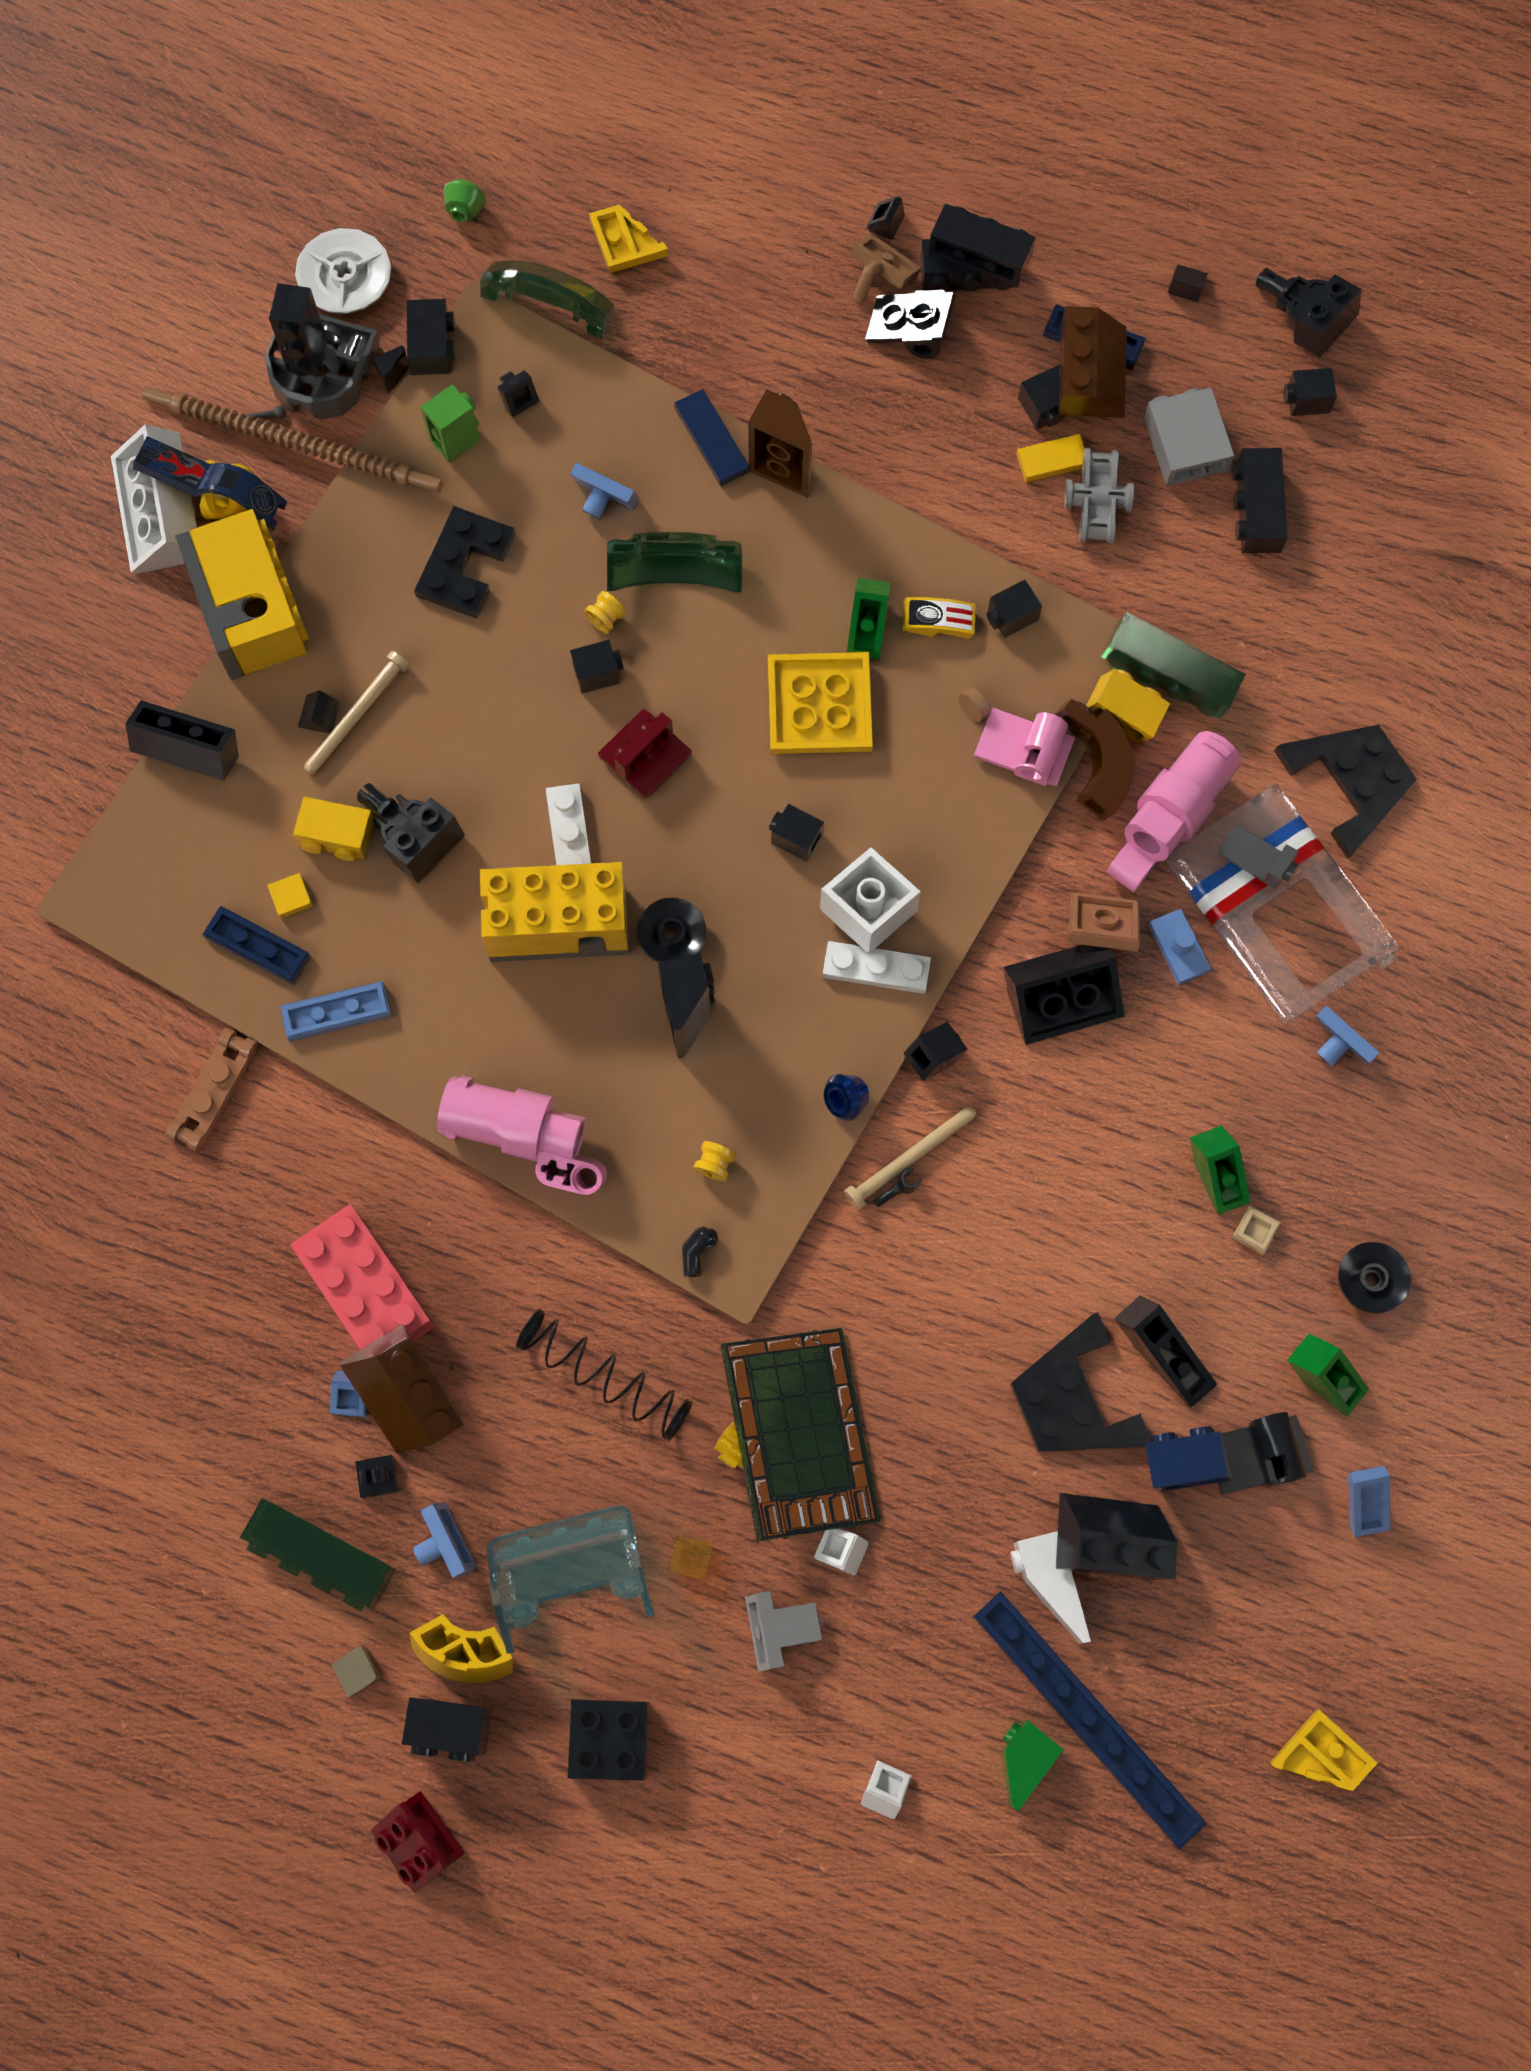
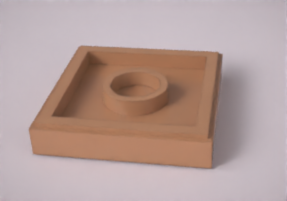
[1068,892,1140,952]

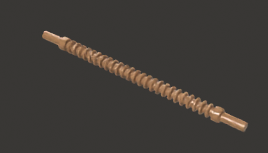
[142,386,443,493]

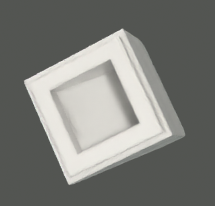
[814,1527,868,1576]
[861,1760,912,1819]

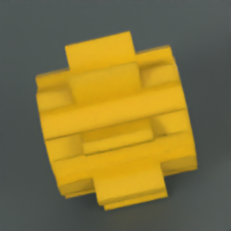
[714,1421,763,1469]

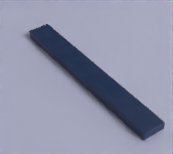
[973,1591,1207,1849]

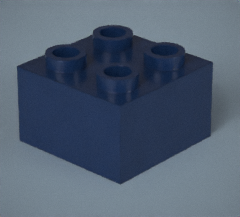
[1145,1426,1232,1492]

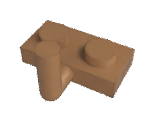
[850,233,921,302]

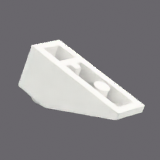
[1010,1531,1091,1644]

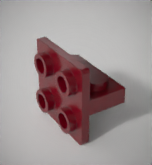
[598,709,692,799]
[371,1791,464,1893]

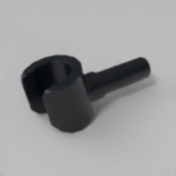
[873,1168,921,1207]

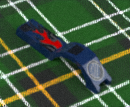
[133,436,287,531]

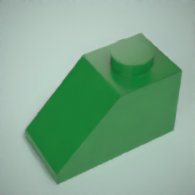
[846,578,891,659]
[1190,1125,1251,1215]
[1287,1333,1369,1416]
[1001,1720,1064,1811]

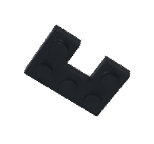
[414,506,516,619]

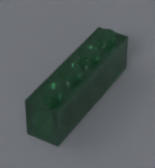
[1101,612,1246,719]
[240,1498,396,1611]

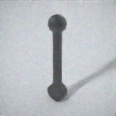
[221,406,286,429]

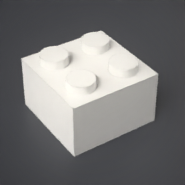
[820,847,921,954]

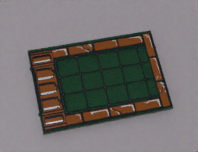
[720,1328,880,1542]

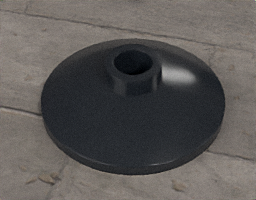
[637,897,706,962]
[1338,1242,1411,1314]

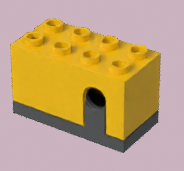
[175,509,309,680]
[480,862,629,962]

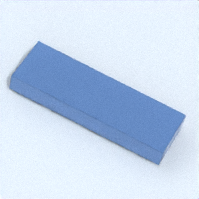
[280,981,392,1042]

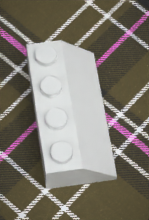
[111,424,197,574]

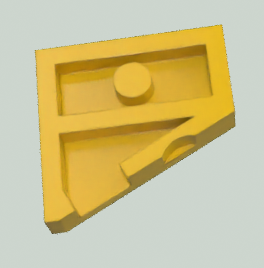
[589,205,668,274]
[1270,1708,1377,1791]

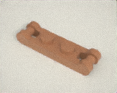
[165,1027,258,1153]

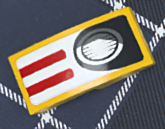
[902,597,976,639]

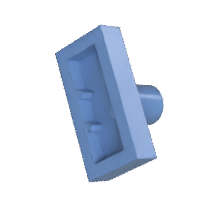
[570,463,640,520]
[1148,909,1211,986]
[1315,1006,1379,1067]
[1347,1466,1390,1538]
[414,1502,477,1578]

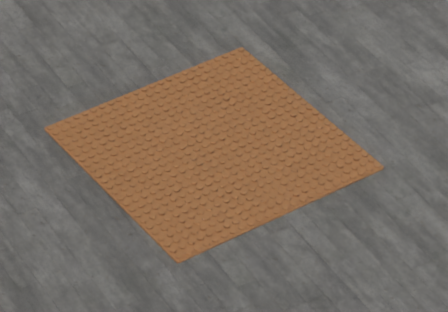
[37,282,1150,1325]

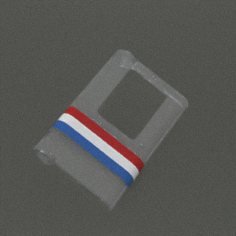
[1165,784,1400,1026]

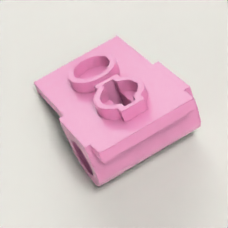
[973,707,1075,787]

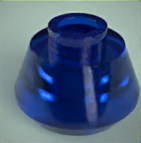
[823,1074,869,1121]

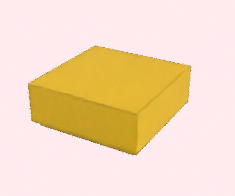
[267,873,313,919]

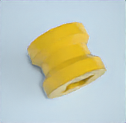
[584,591,626,634]
[693,1141,736,1182]

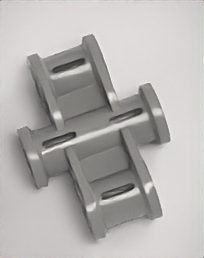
[1064,448,1134,544]

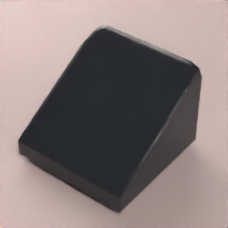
[1168,264,1208,302]
[373,345,409,393]

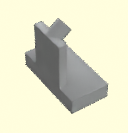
[745,1591,824,1672]

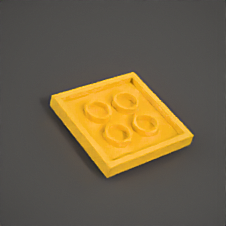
[768,652,873,754]

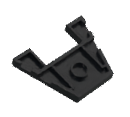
[1274,725,1416,858]
[1010,1312,1152,1452]

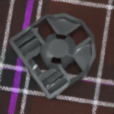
[265,314,380,419]

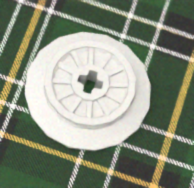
[295,228,391,314]

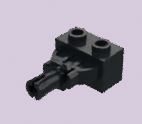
[1256,267,1362,357]
[357,783,465,883]

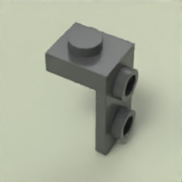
[1218,825,1299,890]

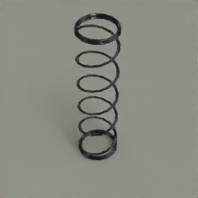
[515,1308,692,1441]

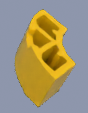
[410,1614,513,1683]

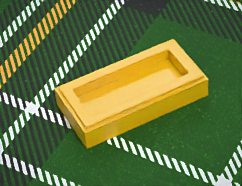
[1016,434,1085,483]

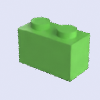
[421,384,480,462]

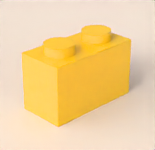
[1086,668,1170,745]
[293,796,374,861]

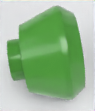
[443,179,486,222]

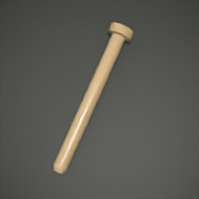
[304,651,410,775]
[844,1107,976,1211]

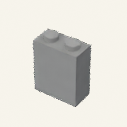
[1144,387,1234,486]

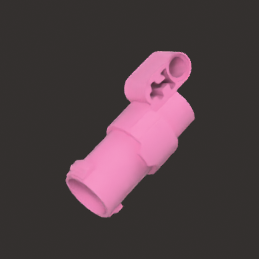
[1106,731,1241,892]
[437,1075,607,1195]

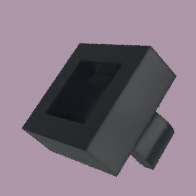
[497,370,540,417]
[355,1455,399,1499]

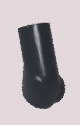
[682,1226,718,1277]

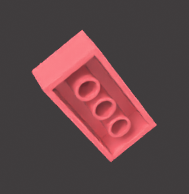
[290,1204,435,1350]

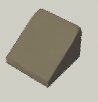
[331,1645,382,1698]

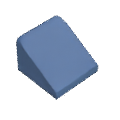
[330,1370,368,1417]

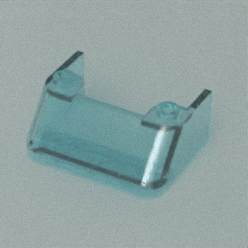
[487,1506,654,1654]

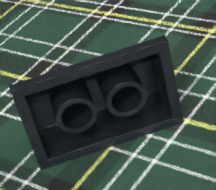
[1003,945,1125,1045]
[658,953,715,1058]
[1056,1493,1177,1580]

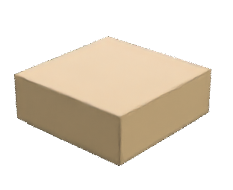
[1231,1205,1281,1255]

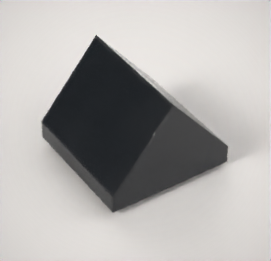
[867,196,905,240]
[298,690,340,734]

